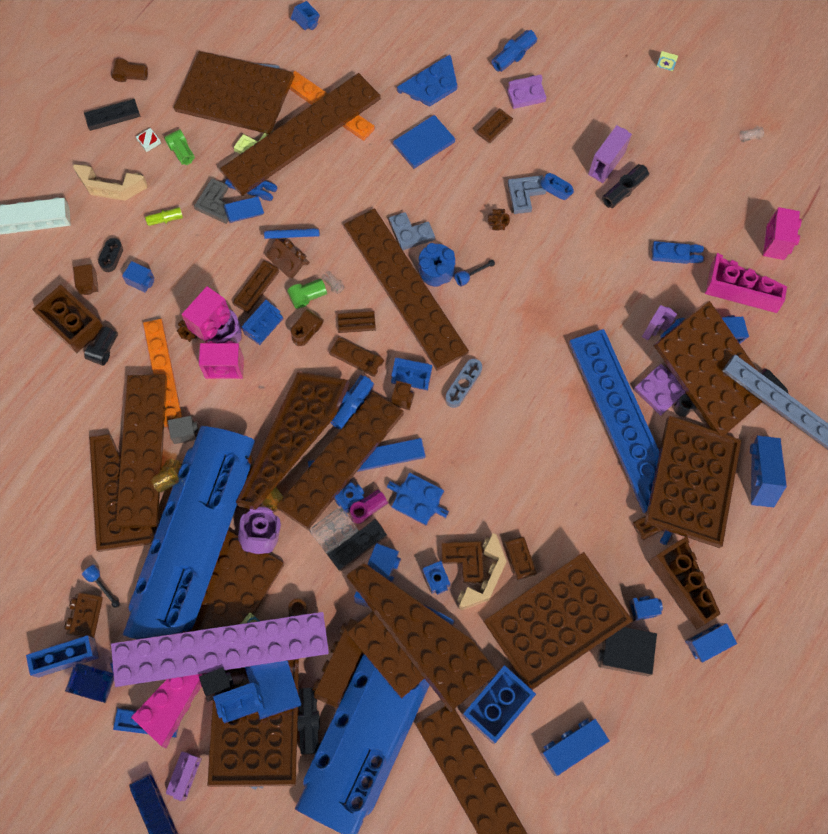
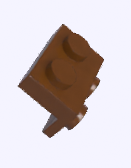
[265,238,310,279]

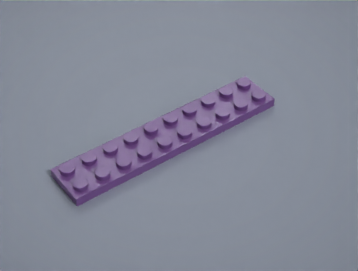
[111,612,329,687]

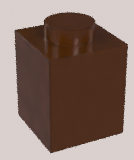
[73,264,99,295]

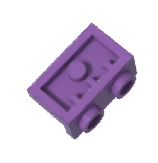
[507,75,547,109]
[642,305,677,340]
[166,752,202,801]

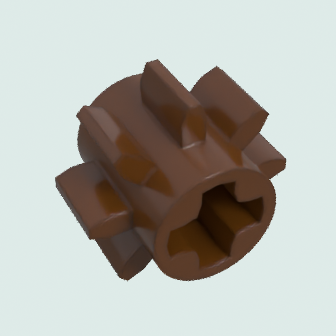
[488,209,510,231]
[176,320,198,342]

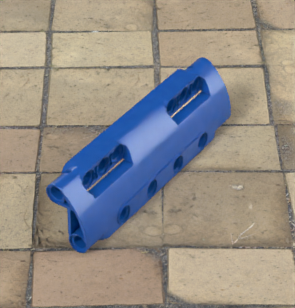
[122,426,255,640]
[295,604,455,834]

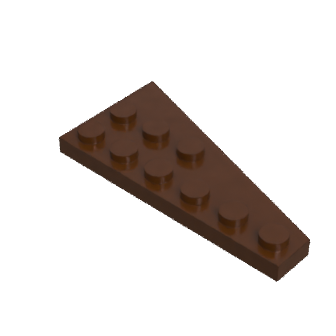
[89,434,155,552]

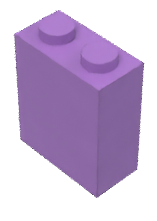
[588,125,632,183]

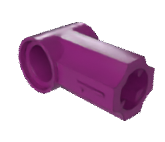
[350,489,388,524]

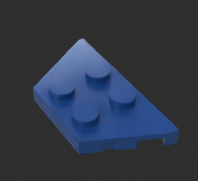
[397,54,458,107]

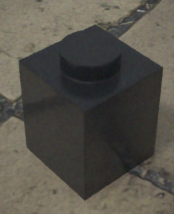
[199,667,234,702]

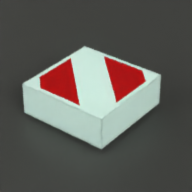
[136,128,161,152]

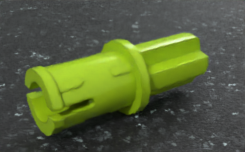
[145,207,183,226]

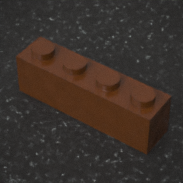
[313,618,363,708]

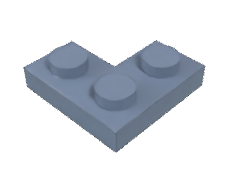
[508,175,546,214]
[389,212,435,250]

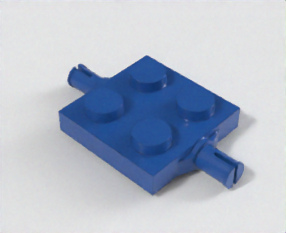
[387,473,449,526]

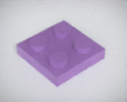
[634,364,686,416]

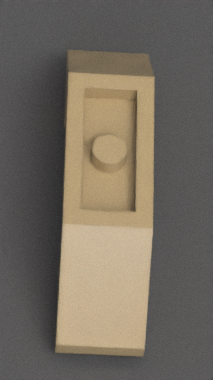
[73,164,148,201]
[457,533,507,610]

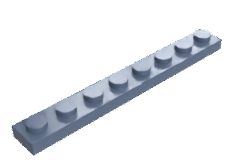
[722,355,828,449]

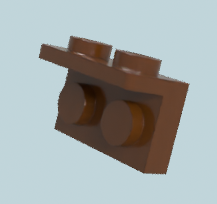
[64,593,103,638]

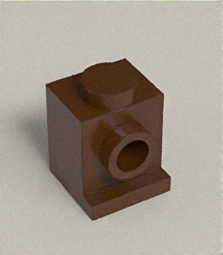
[391,381,415,410]

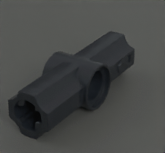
[602,164,650,209]
[297,688,320,755]

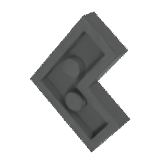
[194,178,229,224]

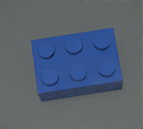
[462,665,536,744]

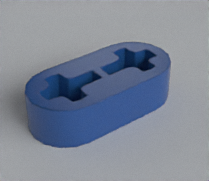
[540,173,574,200]

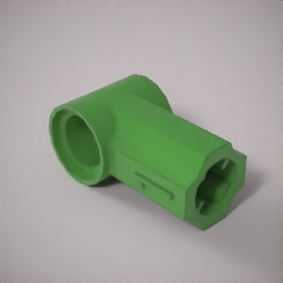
[164,129,195,165]
[287,278,327,309]

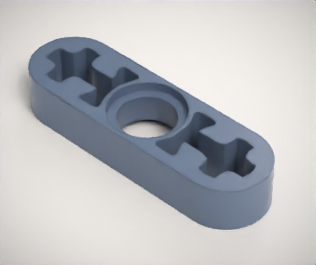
[445,359,482,408]

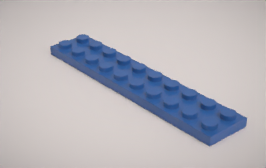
[569,329,660,514]

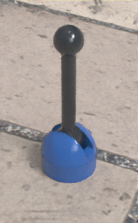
[454,260,495,287]
[82,564,120,608]

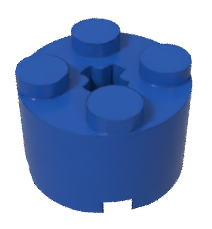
[418,243,455,287]

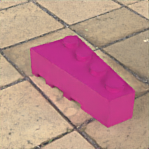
[705,253,787,313]
[131,673,207,749]

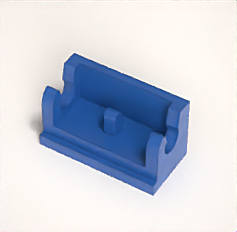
[242,300,283,345]
[391,357,432,391]
[685,622,737,663]
[213,682,265,723]

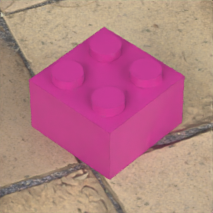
[763,207,802,260]
[182,286,231,342]
[199,341,244,379]

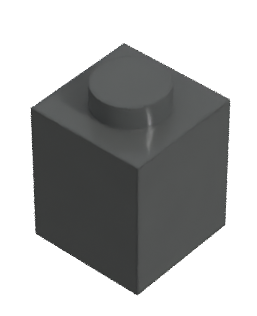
[168,416,199,444]

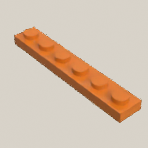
[289,71,375,141]
[143,319,182,428]

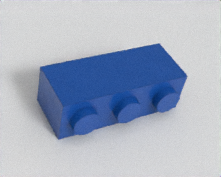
[26,636,99,678]
[540,718,610,776]

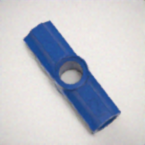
[491,30,537,72]
[330,375,374,430]

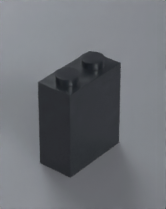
[597,627,657,677]

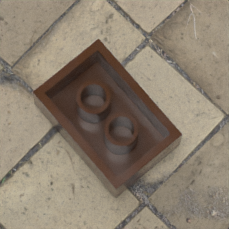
[32,284,103,354]

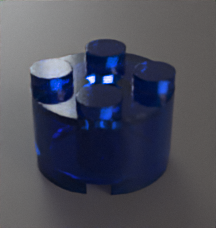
[65,663,114,703]

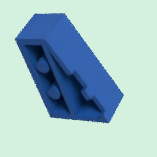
[750,436,787,508]
[354,543,401,609]

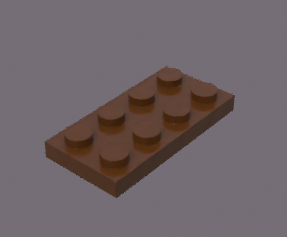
[347,611,425,699]

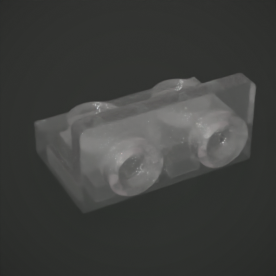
[309,506,359,554]

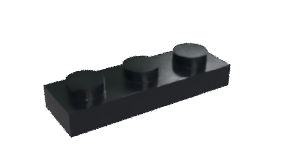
[84,99,141,131]
[327,519,387,572]

